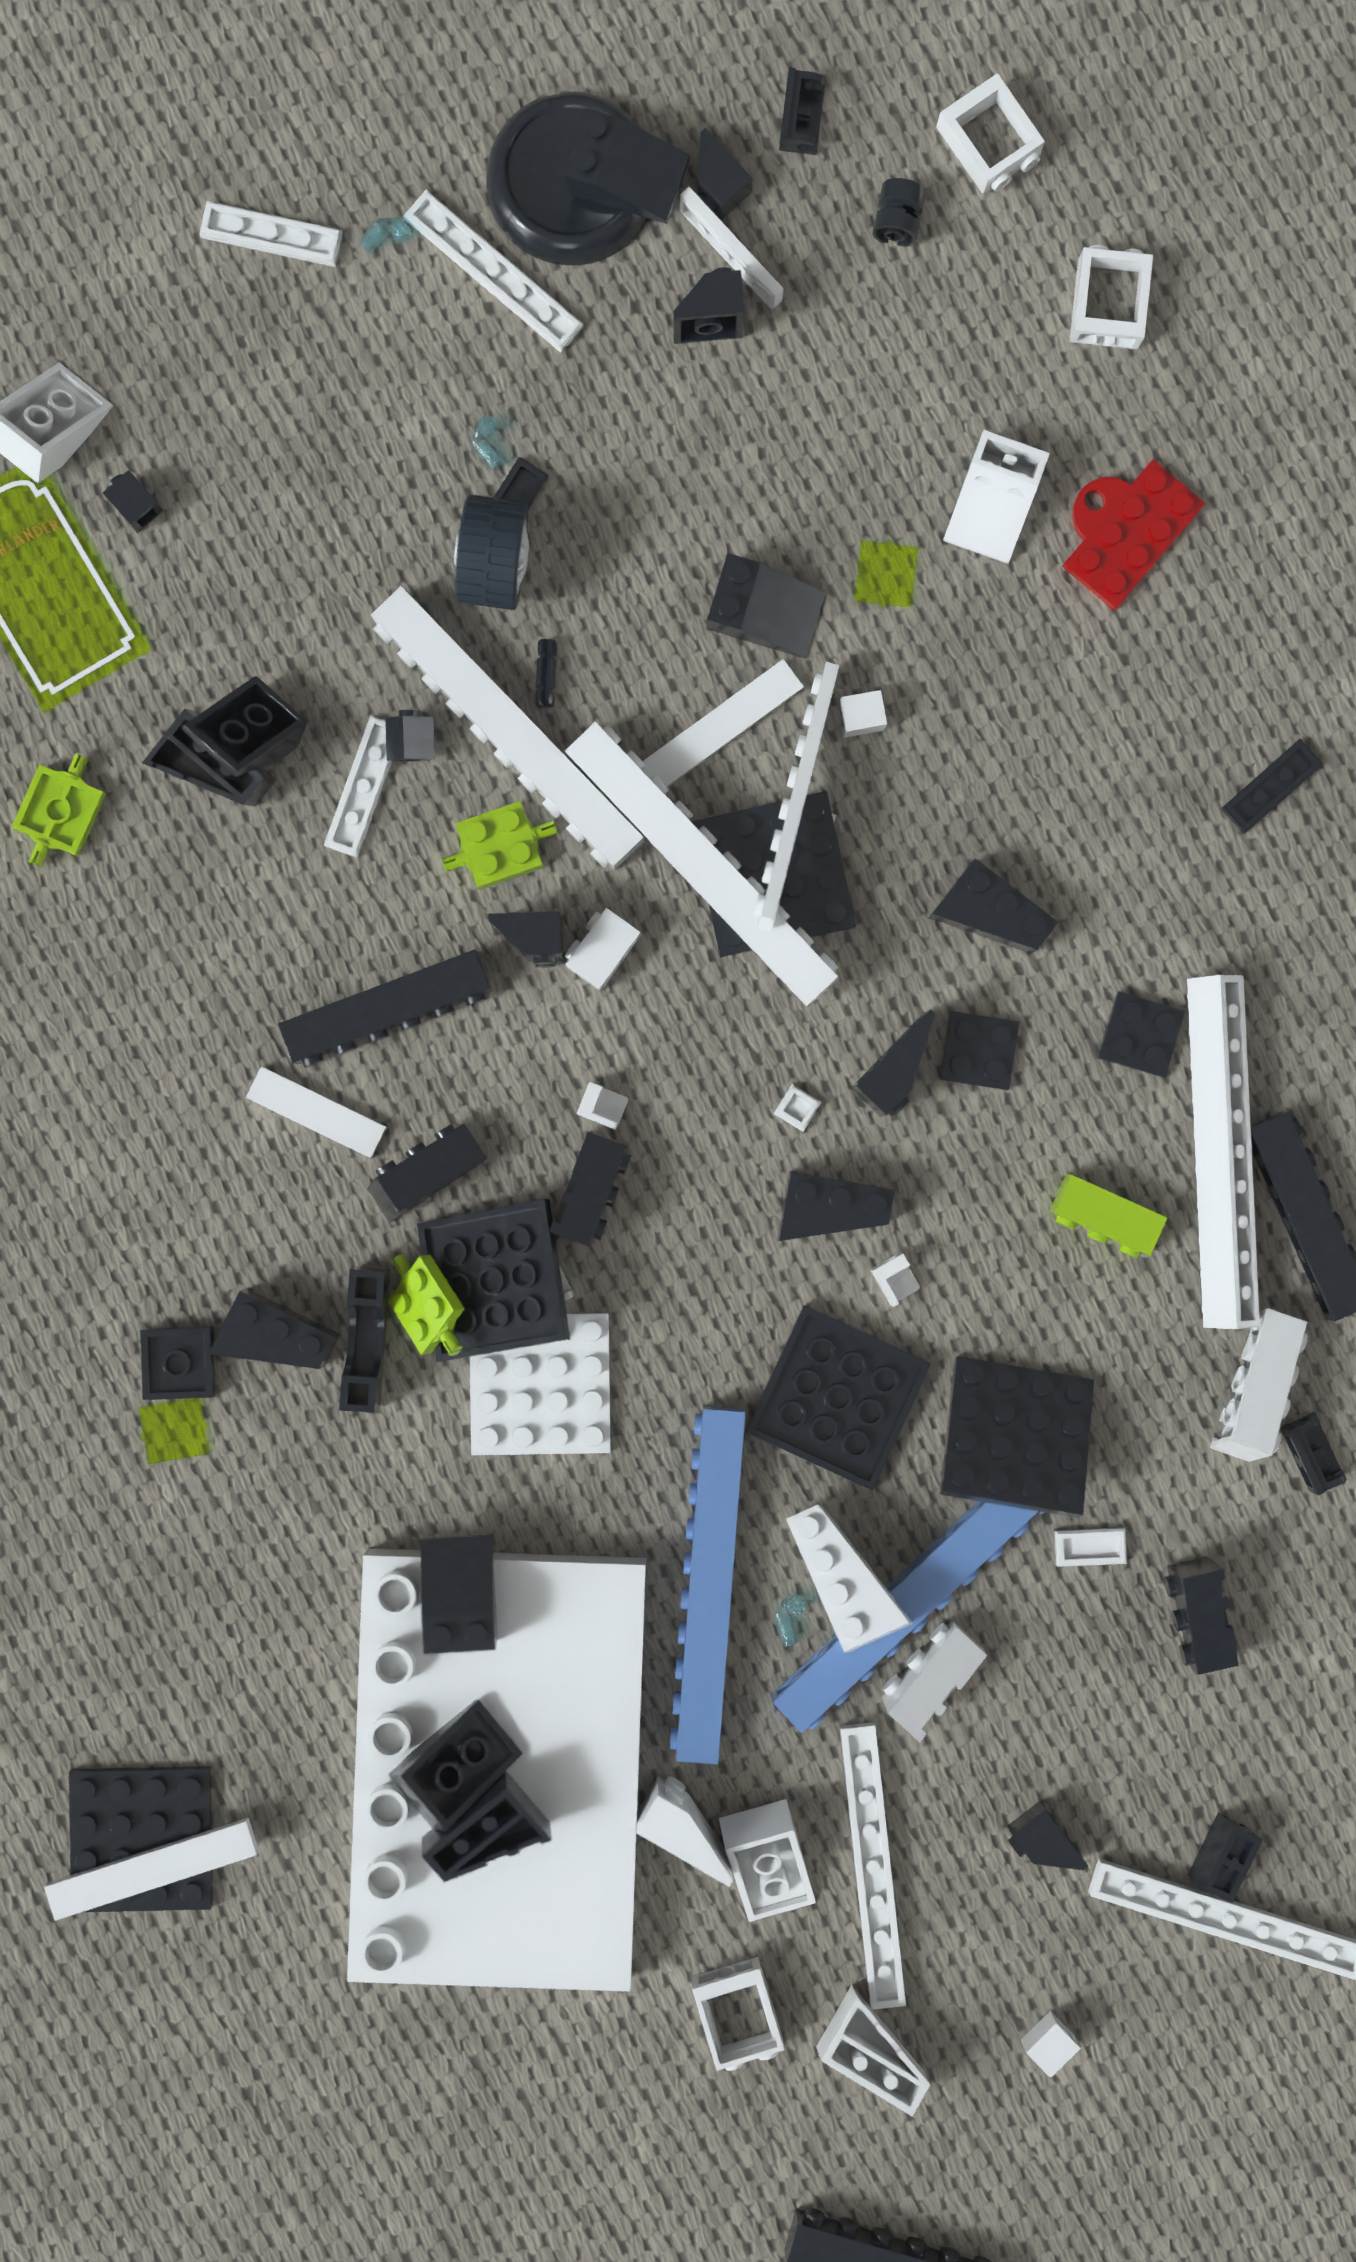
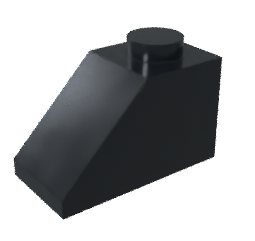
[698,128,753,220]
[1007,1801,1088,1871]

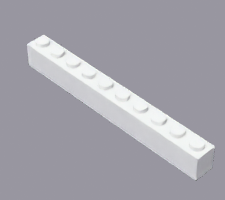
[371,586,644,870]
[565,722,838,1008]
[1187,975,1260,1329]

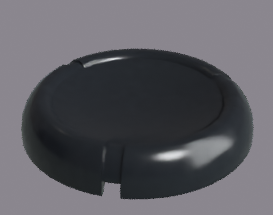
[486,91,648,266]

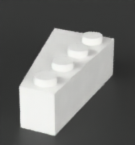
[1210,1308,1308,1462]
[786,1504,914,1652]

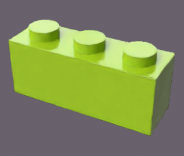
[1049,1174,1167,1259]

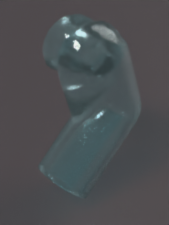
[358,217,411,254]
[472,415,505,471]
[774,1594,806,1647]

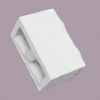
[565,908,641,991]

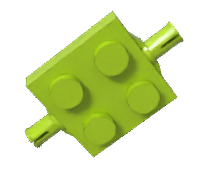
[11,753,106,868]
[442,801,558,890]
[388,1254,464,1356]

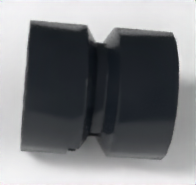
[872,178,926,247]

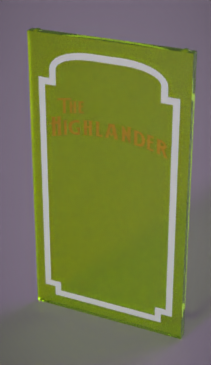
[0,466,152,713]

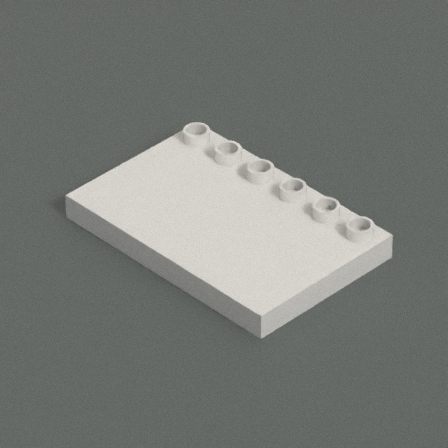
[347,1548,646,1992]

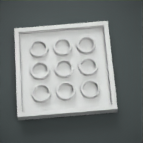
[470,1313,611,1455]

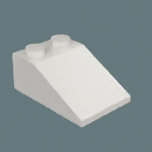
[0,362,113,483]
[636,1776,733,1887]
[719,1799,816,1922]

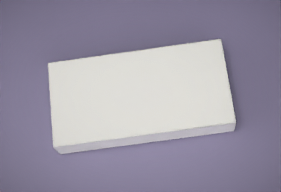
[1054,1527,1127,1567]

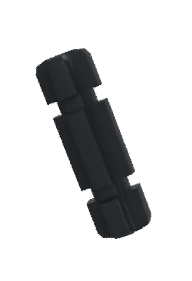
[535,639,557,708]

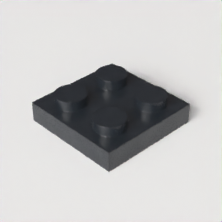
[1097,992,1185,1078]
[939,1011,1020,1091]
[140,1327,216,1400]

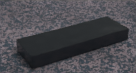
[1220,739,1323,834]

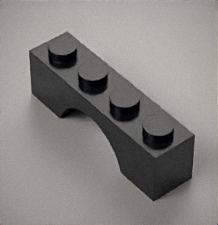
[339,1267,391,1413]

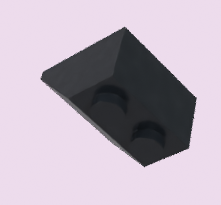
[673,267,745,344]
[488,911,564,968]

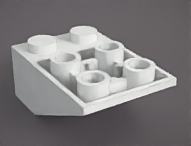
[943,430,1050,564]

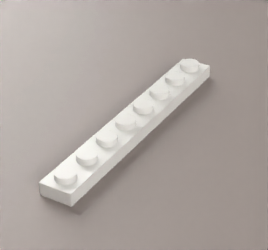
[753,662,839,932]
[840,1722,906,2010]
[1088,1858,1356,1980]

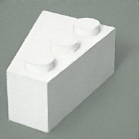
[882,1620,987,1743]
[816,1985,930,2117]

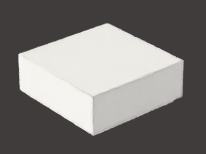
[774,1084,821,1132]

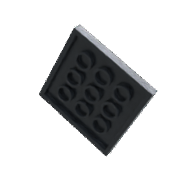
[691,791,856,958]
[417,1199,571,1362]
[745,1304,931,1491]
[940,1356,1094,1518]
[69,1766,213,1912]

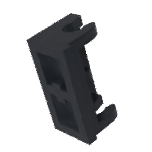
[779,67,825,155]
[1280,1412,1347,1496]
[1188,1812,1263,1903]

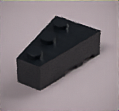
[142,708,277,807]
[367,1124,487,1223]
[549,1132,632,1246]
[1164,1557,1239,1675]

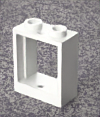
[937,73,1045,195]
[1069,245,1153,349]
[692,1957,784,2071]

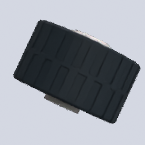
[454,494,529,610]

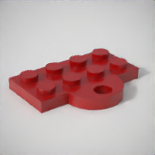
[1062,459,1206,611]

